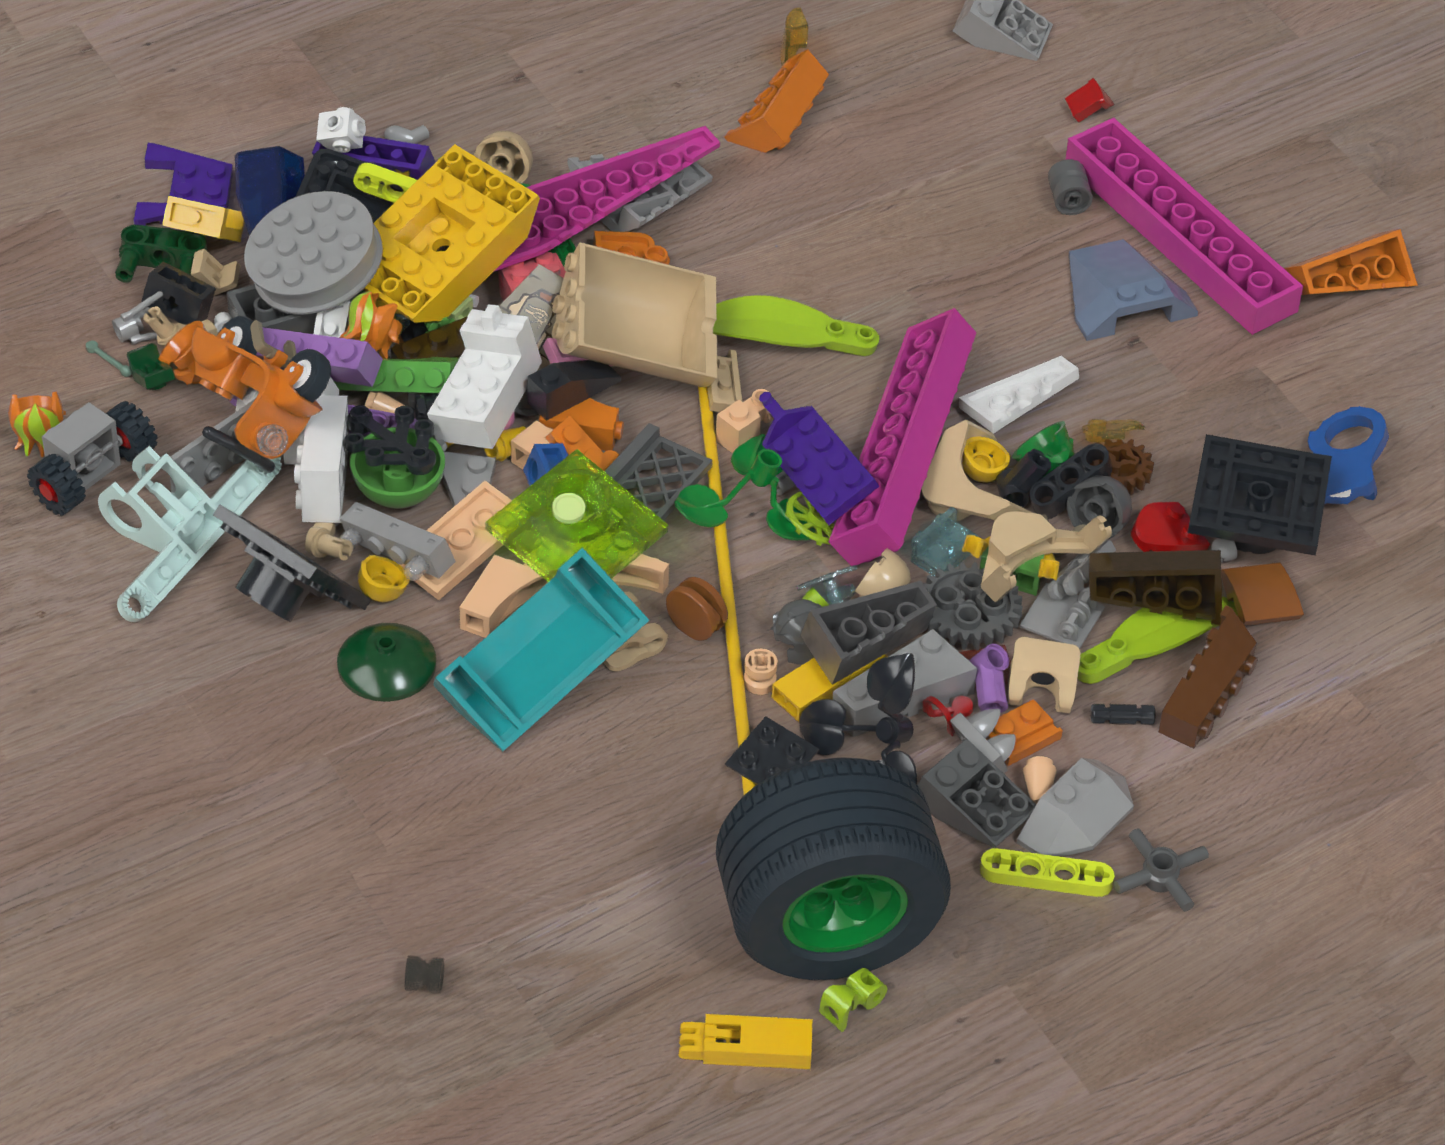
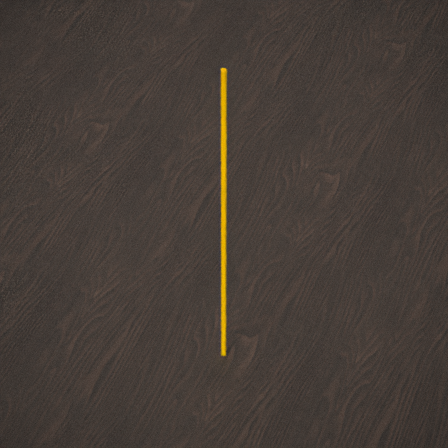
[698,386,756,795]

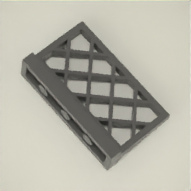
[580,423,712,543]

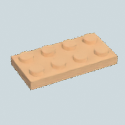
[393,481,531,600]

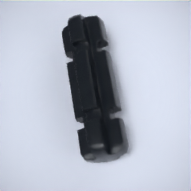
[1090,703,1156,725]

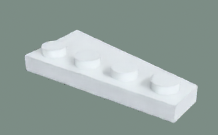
[959,356,1079,434]

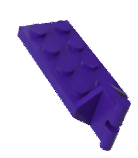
[759,392,879,525]

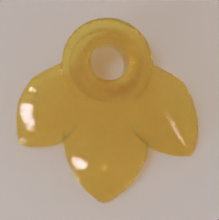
[1082,419,1145,442]

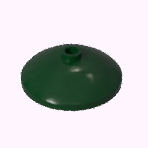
[337,623,436,702]

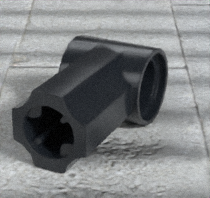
[996,449,1052,508]

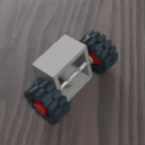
[27,401,158,516]

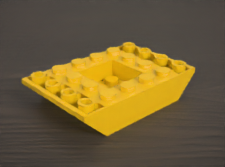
[363,144,540,323]

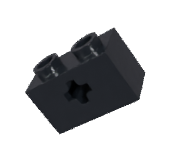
[141,262,216,325]

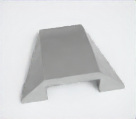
[567,151,713,232]

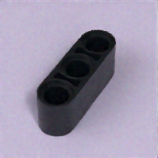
[1030,443,1112,519]

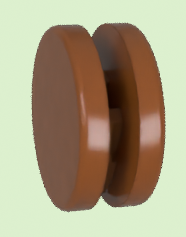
[666,577,728,641]

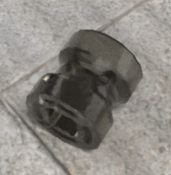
[405,955,445,993]

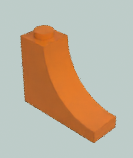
[539,398,624,451]

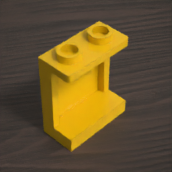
[162,196,246,242]

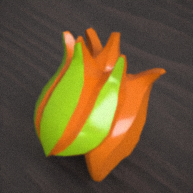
[339,291,402,359]
[8,392,66,457]

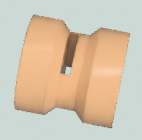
[744,648,778,695]

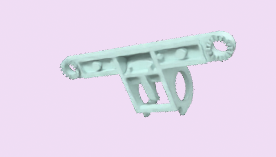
[98,446,282,622]

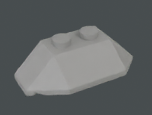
[1017,758,1134,856]

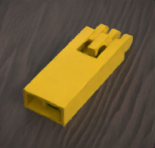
[771,654,888,722]
[678,1014,813,1069]

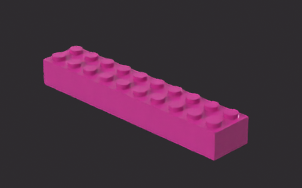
[1065,117,1303,335]
[829,308,976,567]

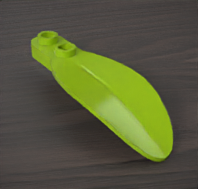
[713,295,879,356]
[1077,596,1238,684]

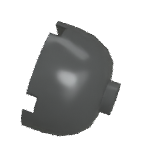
[1067,475,1132,539]

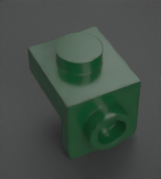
[127,343,175,390]

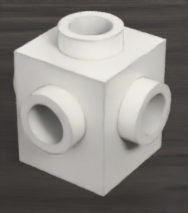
[316,107,366,153]

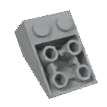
[952,0,1053,61]

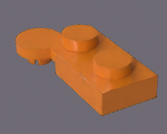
[545,415,620,484]

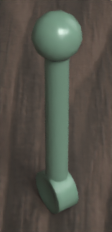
[86,341,132,377]

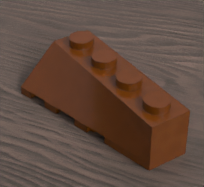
[1159,605,1258,749]

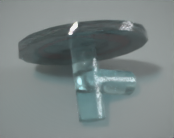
[796,565,858,605]

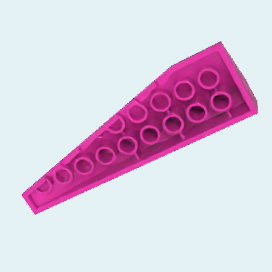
[495,126,720,271]

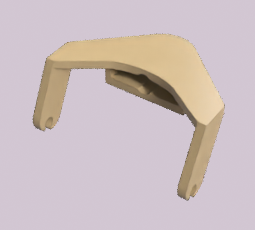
[921,420,1032,521]
[981,511,1112,603]

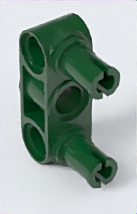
[115,225,208,283]

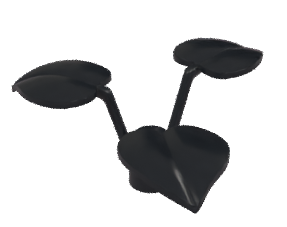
[799,653,917,784]

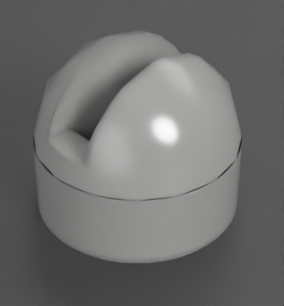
[1211,538,1237,562]

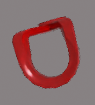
[922,696,973,737]

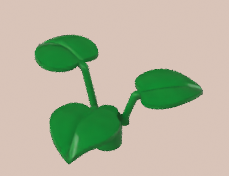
[674,434,816,541]

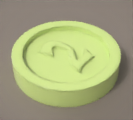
[552,493,585,524]

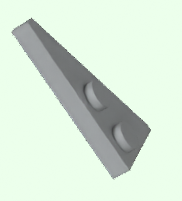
[443,451,496,507]

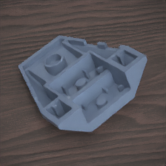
[1069,239,1198,341]

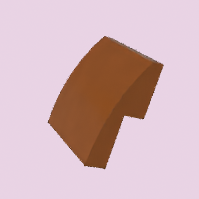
[1221,562,1304,626]

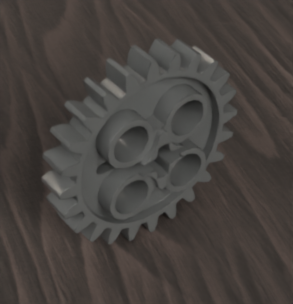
[923,562,1023,650]

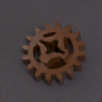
[1090,437,1154,495]

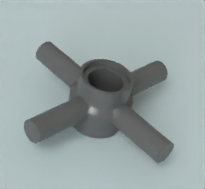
[1113,828,1209,912]

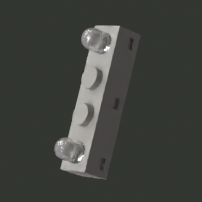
[339,502,456,581]

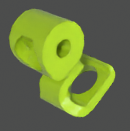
[819,968,888,1032]

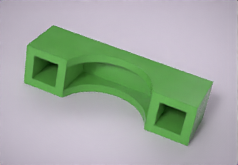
[334,357,460,393]

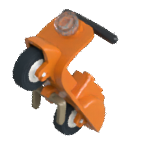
[192,316,331,473]

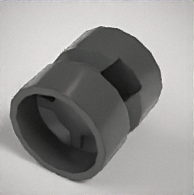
[1048,159,1093,215]

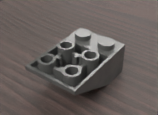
[918,738,1036,849]

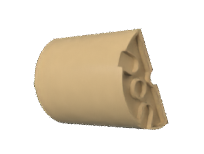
[552,242,717,388]

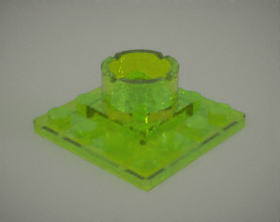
[485,449,669,582]

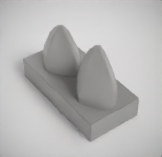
[950,709,1016,773]

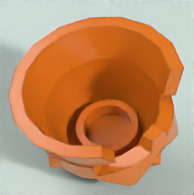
[158,321,207,385]

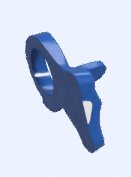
[1308,406,1389,505]

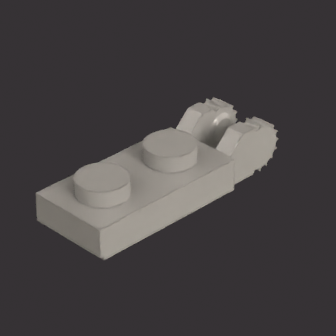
[1047,540,1116,601]

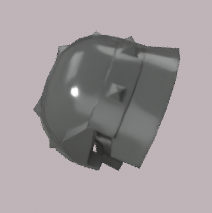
[770,599,822,665]

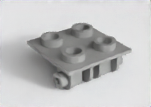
[1020,583,1105,649]

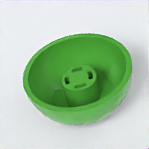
[350,427,445,509]

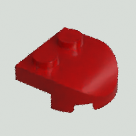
[1131,501,1210,552]

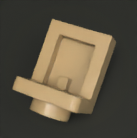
[191,249,241,296]

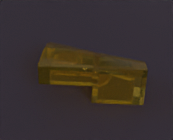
[780,7,808,66]

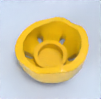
[962,436,1010,483]
[358,555,410,602]

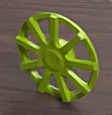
[785,492,836,546]

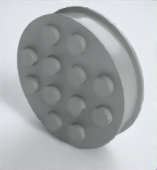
[244,191,383,315]

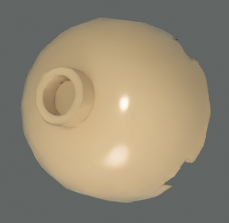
[474,131,533,184]
[850,548,911,600]

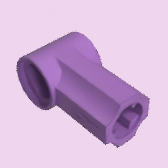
[969,644,1009,713]

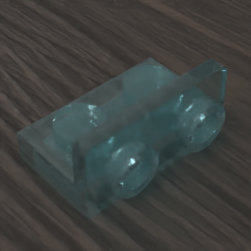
[911,507,981,577]

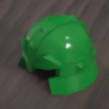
[1012,421,1075,477]

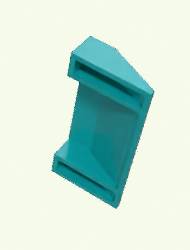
[433,548,649,752]

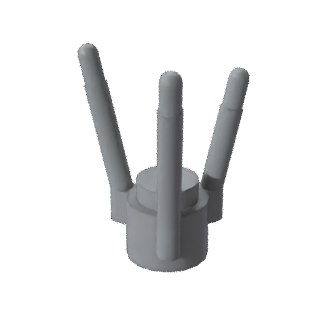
[112,291,163,345]

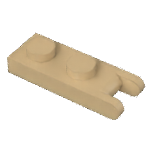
[707,349,742,412]

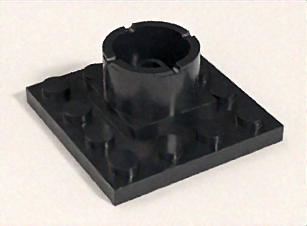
[1188,434,1332,556]
[213,504,372,622]

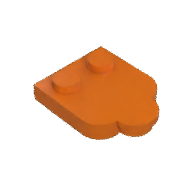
[593,231,670,265]

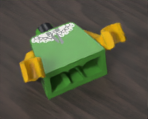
[961,535,1060,596]

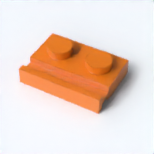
[986,699,1063,766]

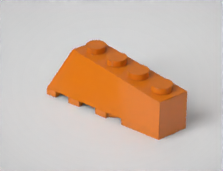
[724,49,829,153]
[1284,229,1418,295]

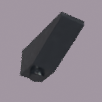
[528,360,621,421]

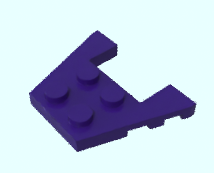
[134,142,233,226]

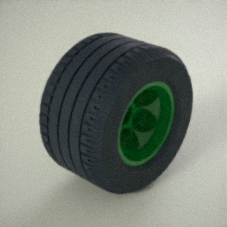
[716,757,951,980]

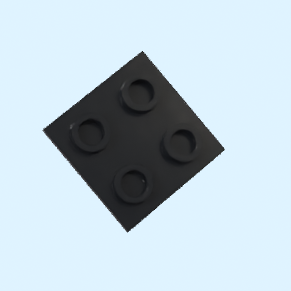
[725,716,819,785]

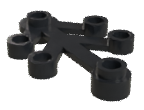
[345,405,436,475]

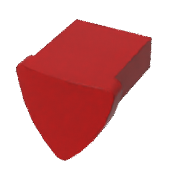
[1065,78,1114,122]

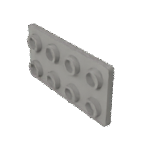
[170,398,256,493]

